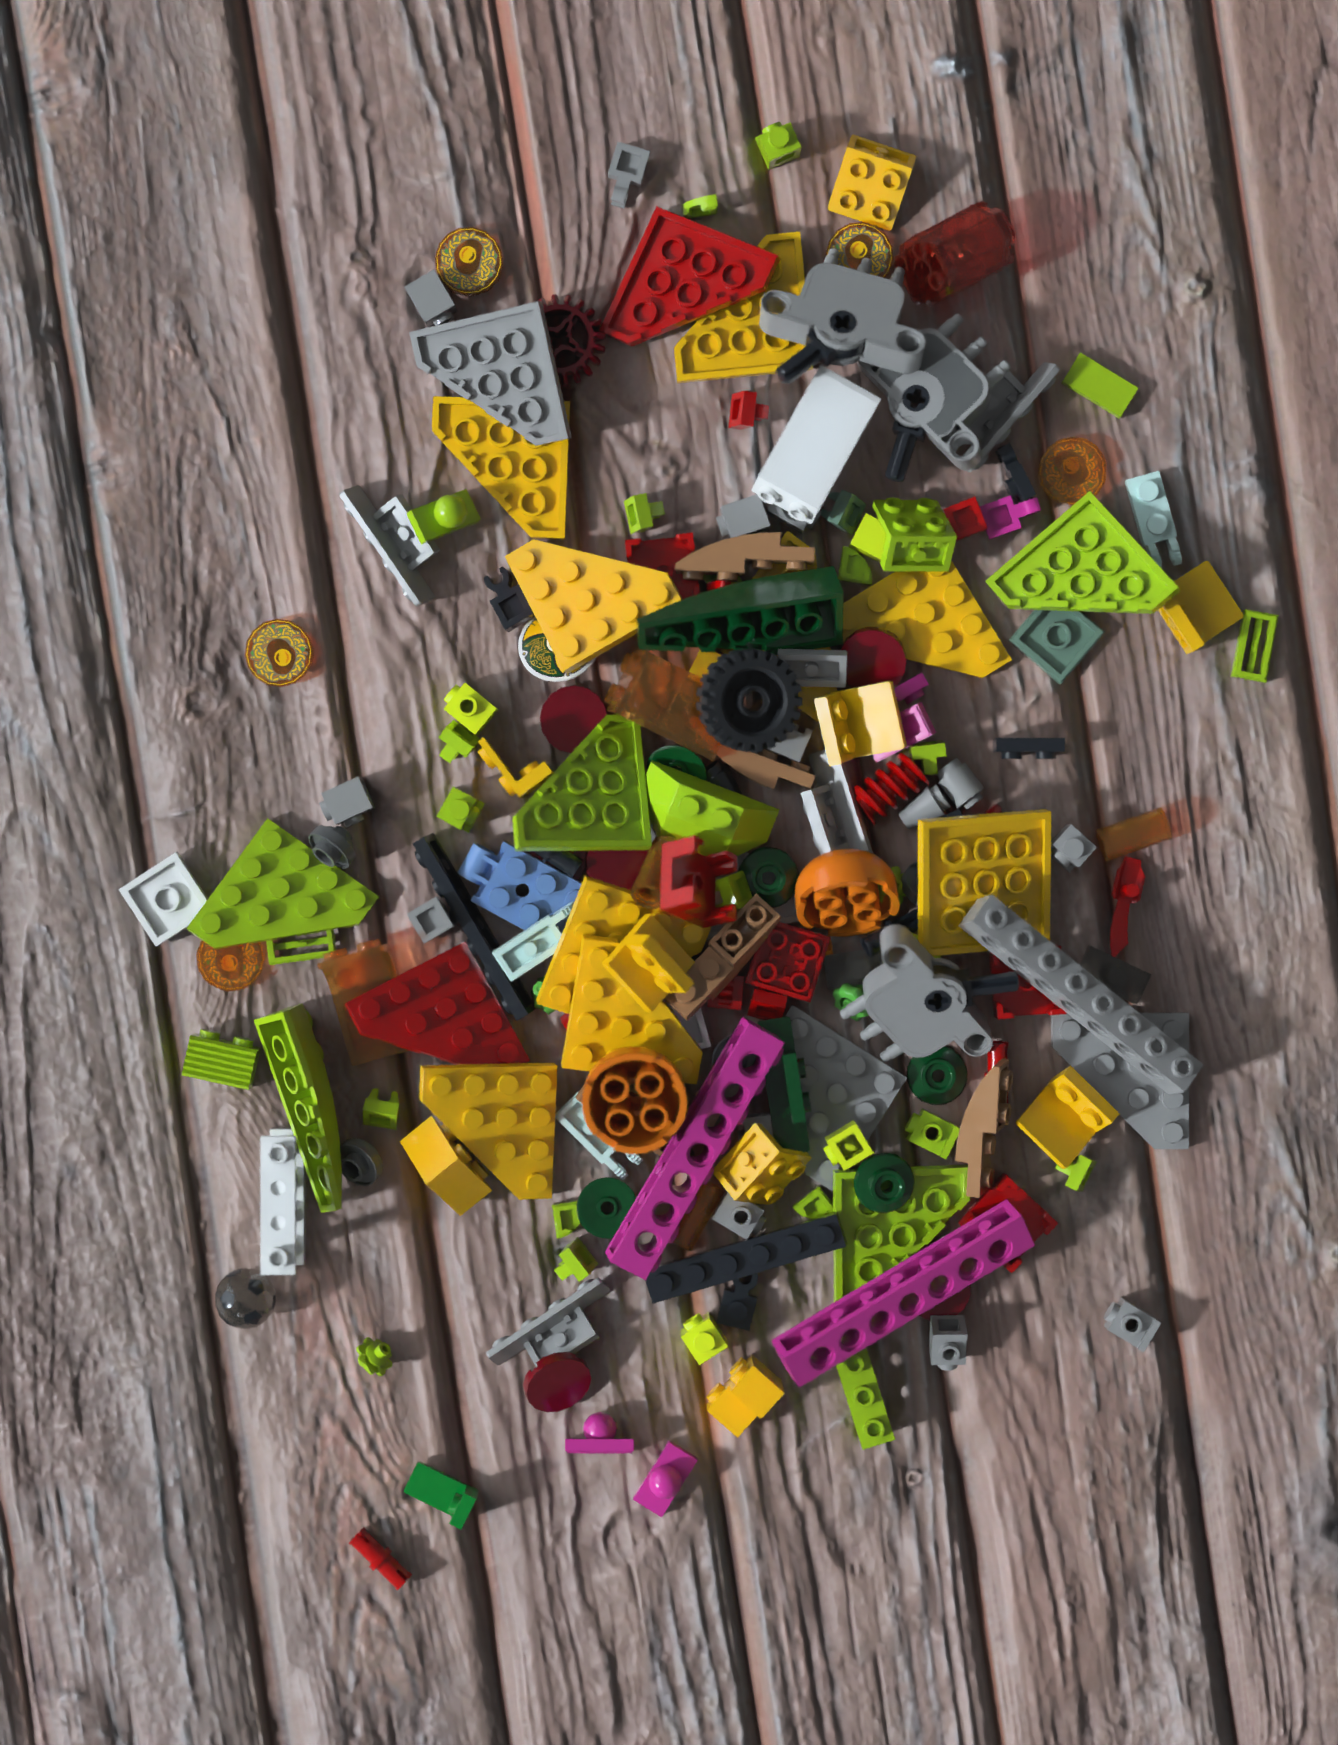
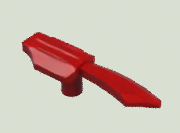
[1110,856,1145,957]

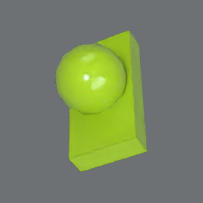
[407,489,481,545]

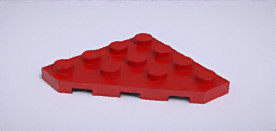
[599,206,780,347]
[344,941,530,1065]

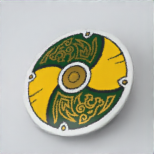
[518,617,596,682]

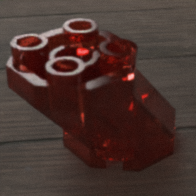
[894,201,1016,307]

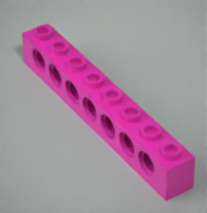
[605,1016,784,1280]
[771,1199,1035,1387]

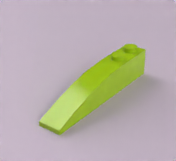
[254,1003,342,1213]

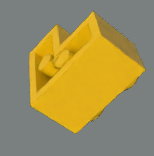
[400,1116,492,1216]
[706,1354,784,1438]

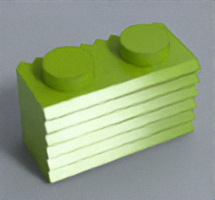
[182,1029,261,1090]

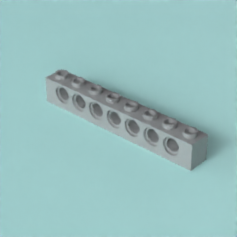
[959,894,1203,1094]

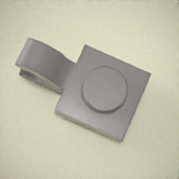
[608,141,650,209]

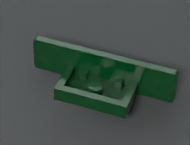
[757,1016,812,1152]

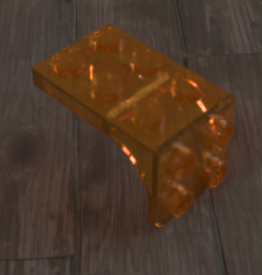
[604,649,721,761]
[317,938,409,1066]

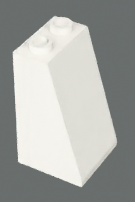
[751,365,881,524]

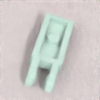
[1125,471,1182,568]
[492,901,574,981]
[555,1091,643,1180]

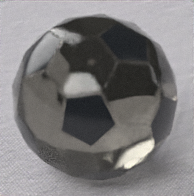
[215,1268,276,1329]

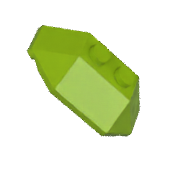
[645,760,779,856]

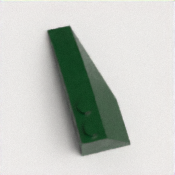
[637,566,843,655]

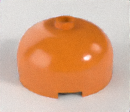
[795,848,900,937]
[582,1046,687,1154]

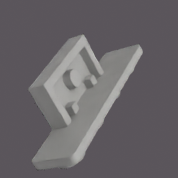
[959,362,1060,472]
[339,485,440,606]
[800,749,873,855]
[486,1278,610,1367]

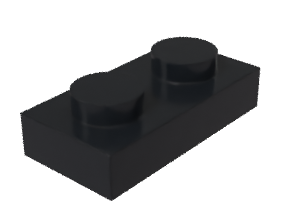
[993,738,1065,759]

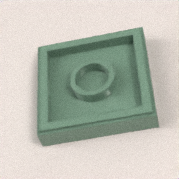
[1008,610,1105,684]

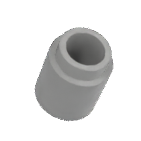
[936,758,984,810]

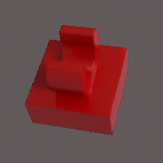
[728,390,769,430]
[943,496,988,542]
[707,975,744,1010]
[747,987,788,1020]

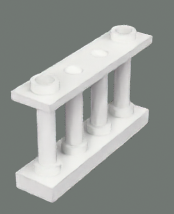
[260,1128,305,1275]

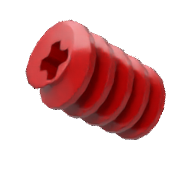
[853,753,930,825]

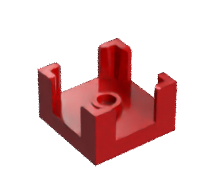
[625,532,700,599]
[660,835,737,928]
[989,944,1067,1019]
[958,1173,1059,1273]

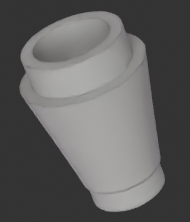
[898,784,951,829]

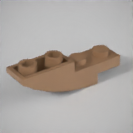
[675,532,815,582]
[689,712,815,790]
[664,894,781,1021]
[955,1058,1013,1198]

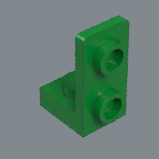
[404,1461,479,1530]

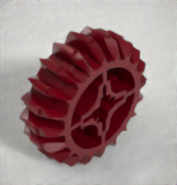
[538,294,606,388]

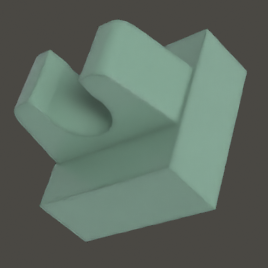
[821,489,867,535]

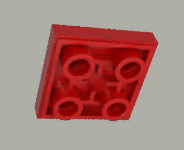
[745,921,831,1003]

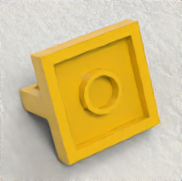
[602,914,695,1012]

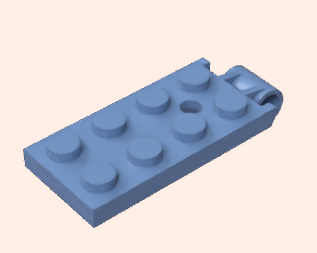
[457,841,582,932]

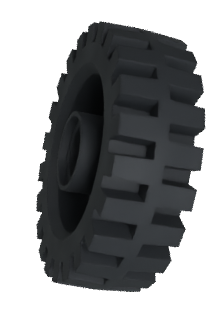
[696,649,803,752]

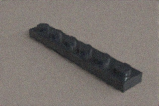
[413,833,536,1021]
[645,1212,848,1304]

